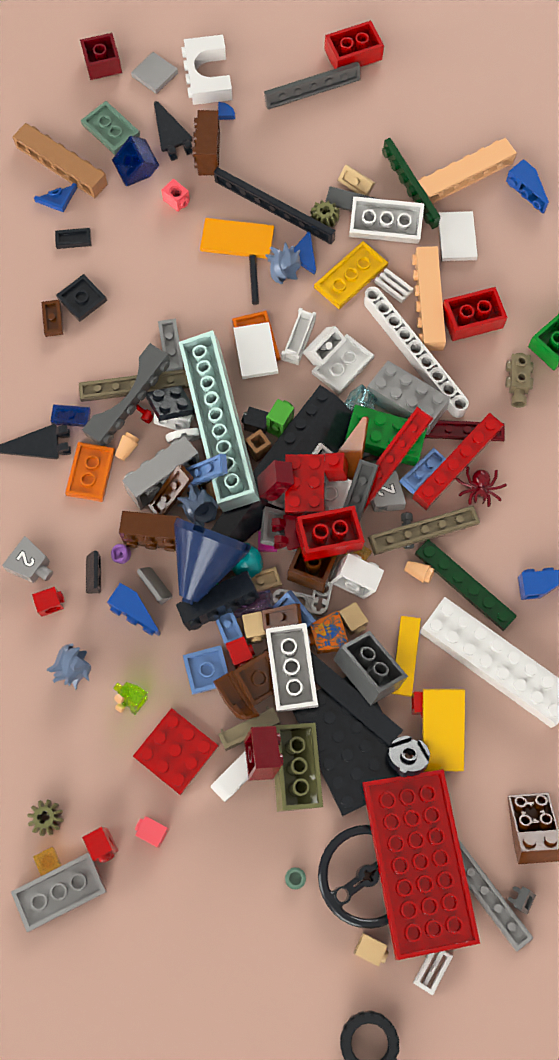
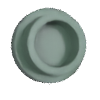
[285,867,306,890]

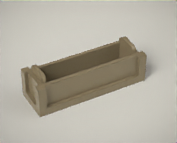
[218,706,280,751]

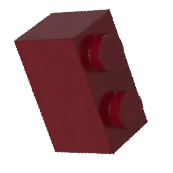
[257,460,294,501]

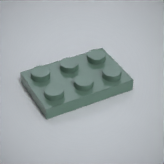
[81,101,140,155]

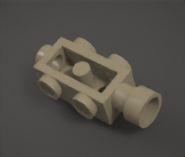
[505,353,533,408]

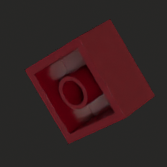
[80,33,122,80]
[244,726,283,781]

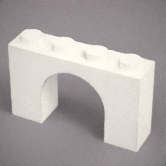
[181,35,232,105]

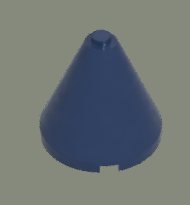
[174,518,251,605]

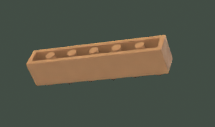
[12,123,108,198]

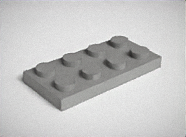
[11,852,107,932]

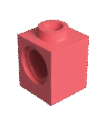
[162,179,190,212]
[135,816,169,848]

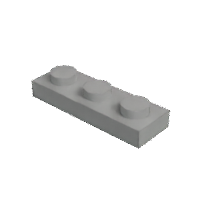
[158,318,184,372]

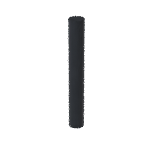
[249,255,259,305]

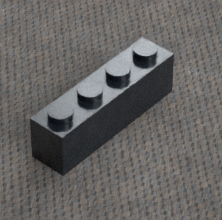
[176,570,260,631]

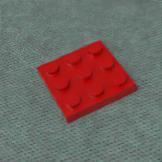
[133,708,219,795]

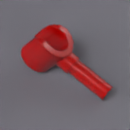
[136,404,153,424]

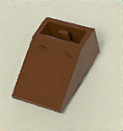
[508,793,559,864]

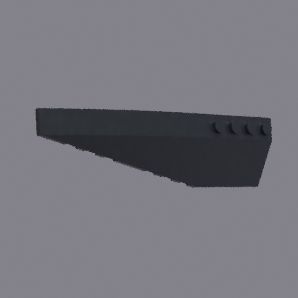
[211,385,353,542]

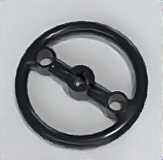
[318,825,389,929]

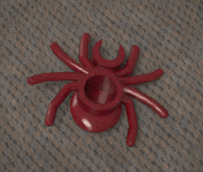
[455,466,507,507]

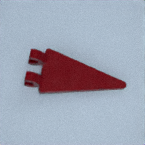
[271,515,300,551]

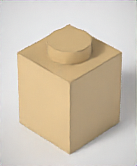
[339,602,369,635]
[242,611,266,644]
[354,932,389,967]

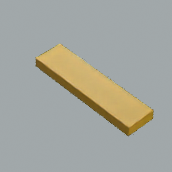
[391,616,421,697]

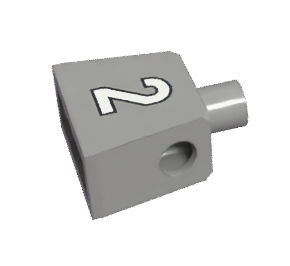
[371,470,406,512]
[2,536,53,583]

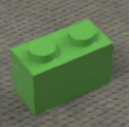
[266,399,294,438]

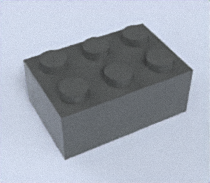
[333,631,408,705]

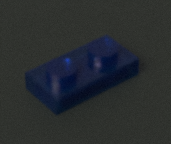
[50,404,91,427]

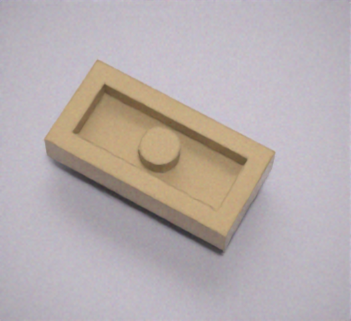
[337,165,375,196]

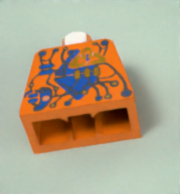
[308,611,348,654]

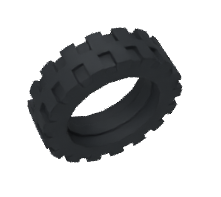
[340,1011,400,1060]

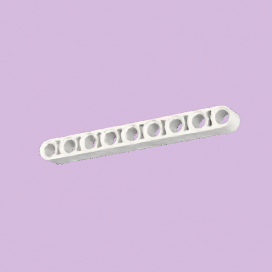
[364,287,469,418]

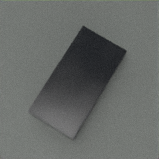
[55,228,92,249]

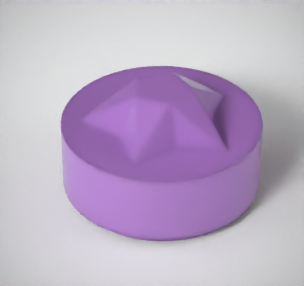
[111,544,131,564]

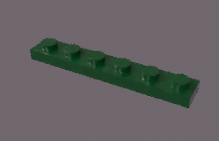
[382,138,441,229]
[415,539,517,631]

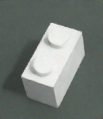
[303,326,347,366]

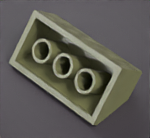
[274,723,323,812]

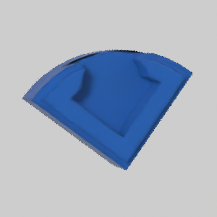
[218,102,235,120]

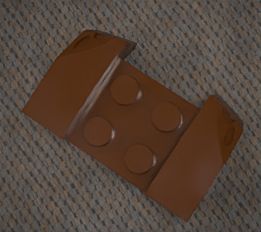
[213,648,274,720]

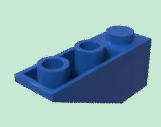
[506,159,549,214]
[518,568,559,600]
[107,583,160,636]

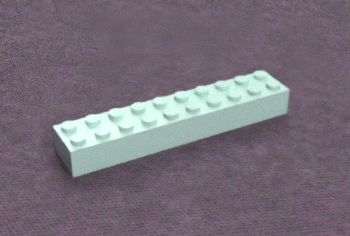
[179,330,260,512]

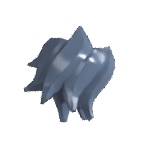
[265,242,301,284]
[177,484,219,527]
[47,643,91,690]

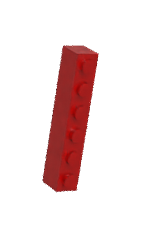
[412,412,504,510]

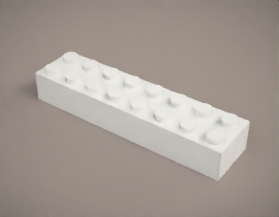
[419,597,559,728]

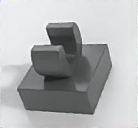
[508,887,536,915]

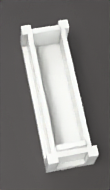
[281,308,316,366]

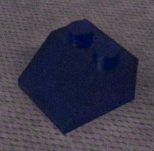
[112,135,159,186]

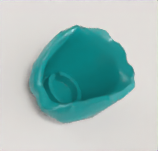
[232,542,263,578]

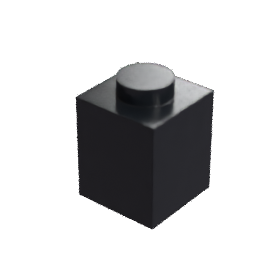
[241,407,269,434]

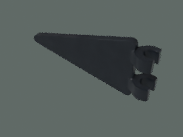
[154,101,193,161]
[0,424,71,459]

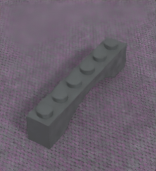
[82,343,171,446]

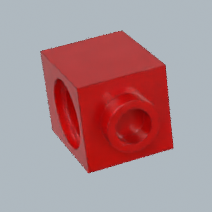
[32,586,65,617]

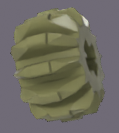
[310,200,340,227]
[27,800,64,836]

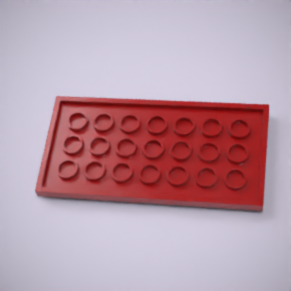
[362,769,480,960]

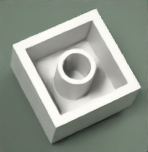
[329,553,384,599]

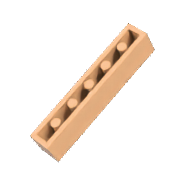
[418,138,517,204]
[412,246,446,351]

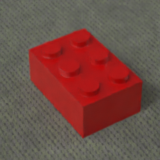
[324,20,384,69]
[443,287,507,341]
[285,454,325,516]
[295,505,365,562]

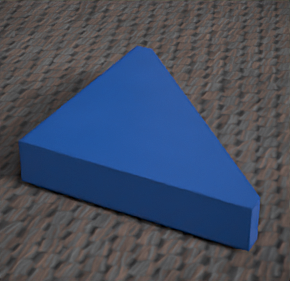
[34,183,78,212]
[294,232,316,275]

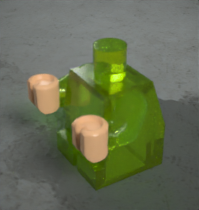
[113,682,148,715]

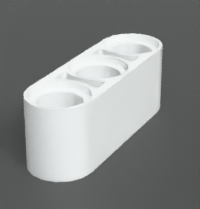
[211,752,248,802]

